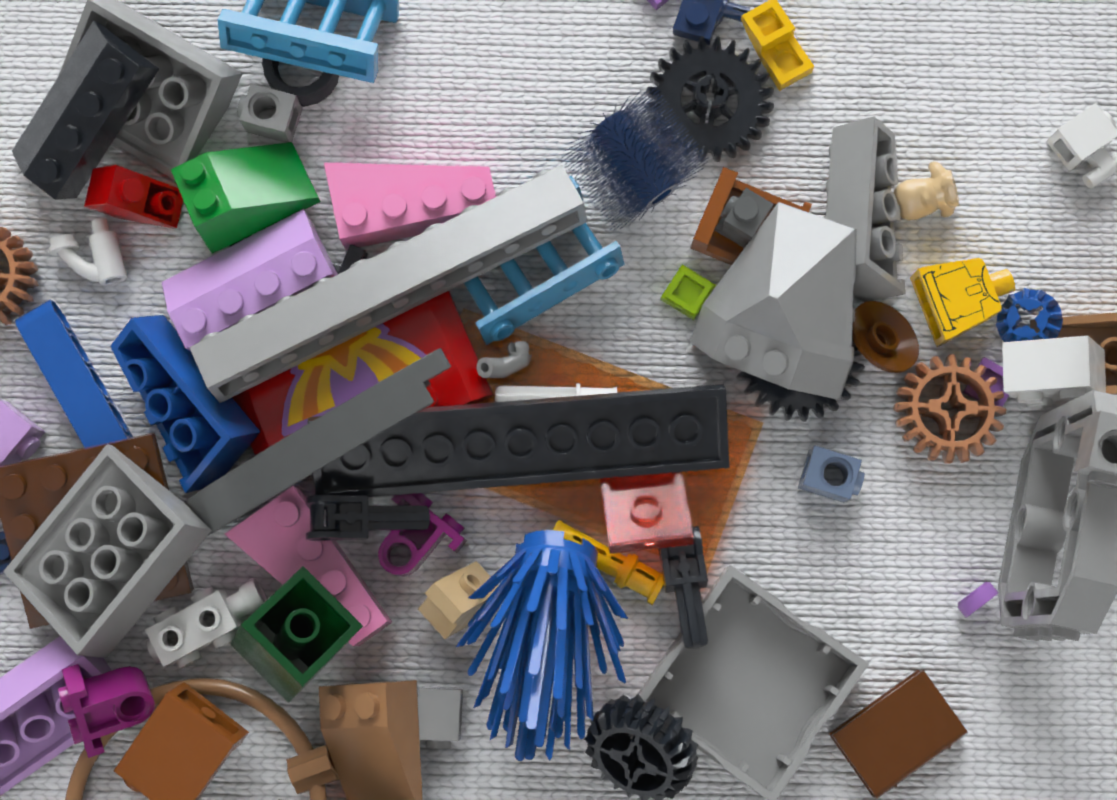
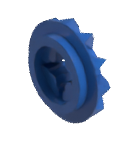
[995,288,1063,342]

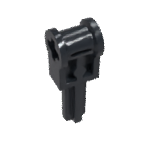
[306,495,430,541]
[657,526,708,649]

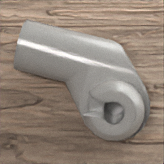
[476,341,532,378]

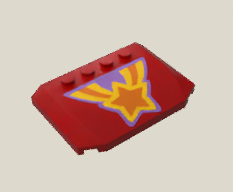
[232,290,494,479]

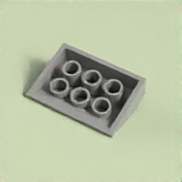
[59,0,243,180]
[3,444,212,658]

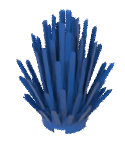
[456,530,628,761]

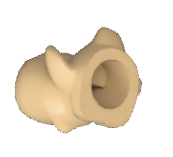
[893,161,960,220]

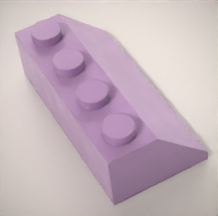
[162,209,338,351]
[0,636,112,796]

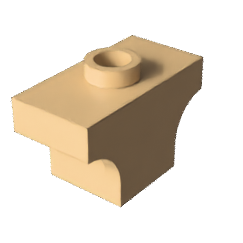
[418,561,498,639]

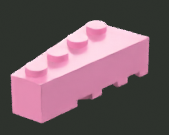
[324,163,496,251]

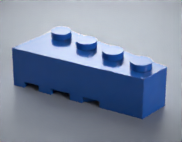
[110,315,260,493]

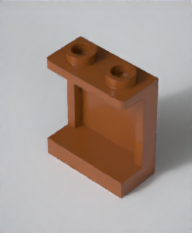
[690,167,812,265]
[114,682,249,800]

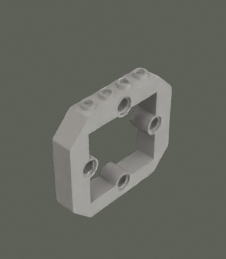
[998,390,1117,641]

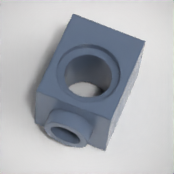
[798,445,865,503]

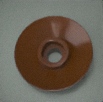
[852,301,919,373]

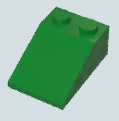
[171,142,321,254]

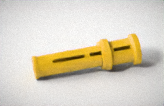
[553,520,664,606]

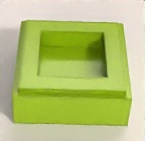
[660,264,716,321]

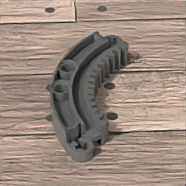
[184,348,452,536]

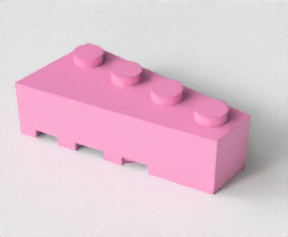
[225,486,392,646]

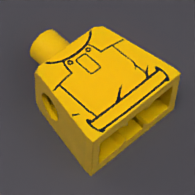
[910,258,1015,347]

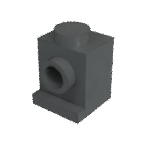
[715,188,774,248]

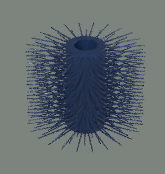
[561,88,709,231]

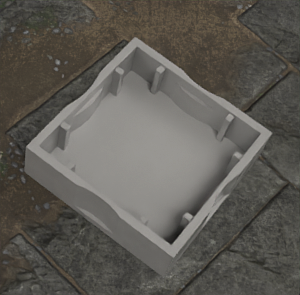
[637,565,869,800]

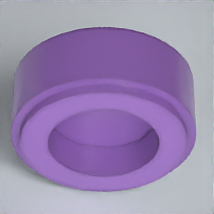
[957,581,999,618]

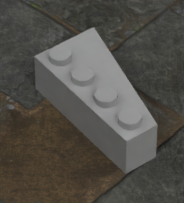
[824,116,906,302]

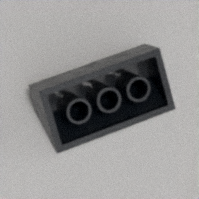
[12,21,159,200]

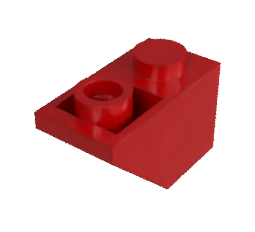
[84,165,183,229]

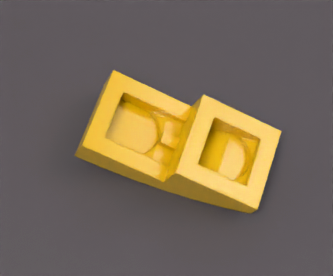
[741,0,814,91]

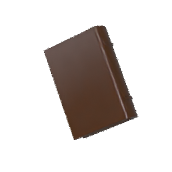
[828,669,968,800]

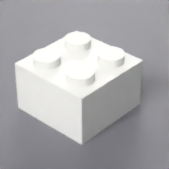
[1002,336,1106,409]

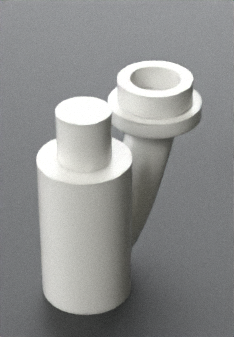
[48,218,128,285]

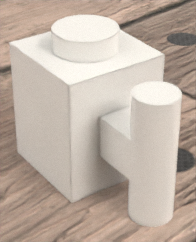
[1046,103,1117,189]

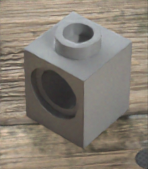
[237,83,303,143]
[1074,410,1117,488]
[418,687,463,749]

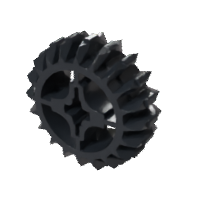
[584,694,698,800]

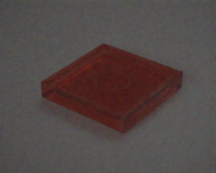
[600,472,693,554]

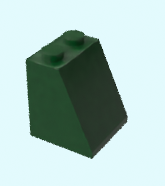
[230,566,363,703]

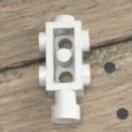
[145,578,268,669]

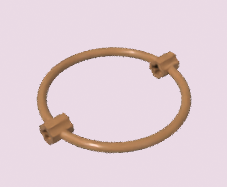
[65,678,339,800]

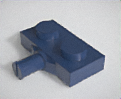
[673,0,751,45]

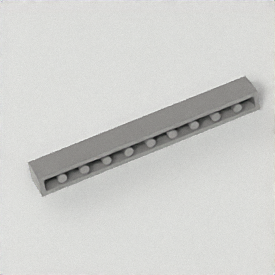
[189,165,588,403]

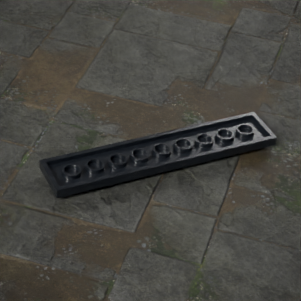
[307,384,729,497]

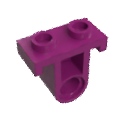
[378,493,467,577]
[58,664,155,758]

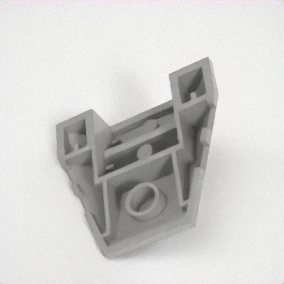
[690,202,857,400]

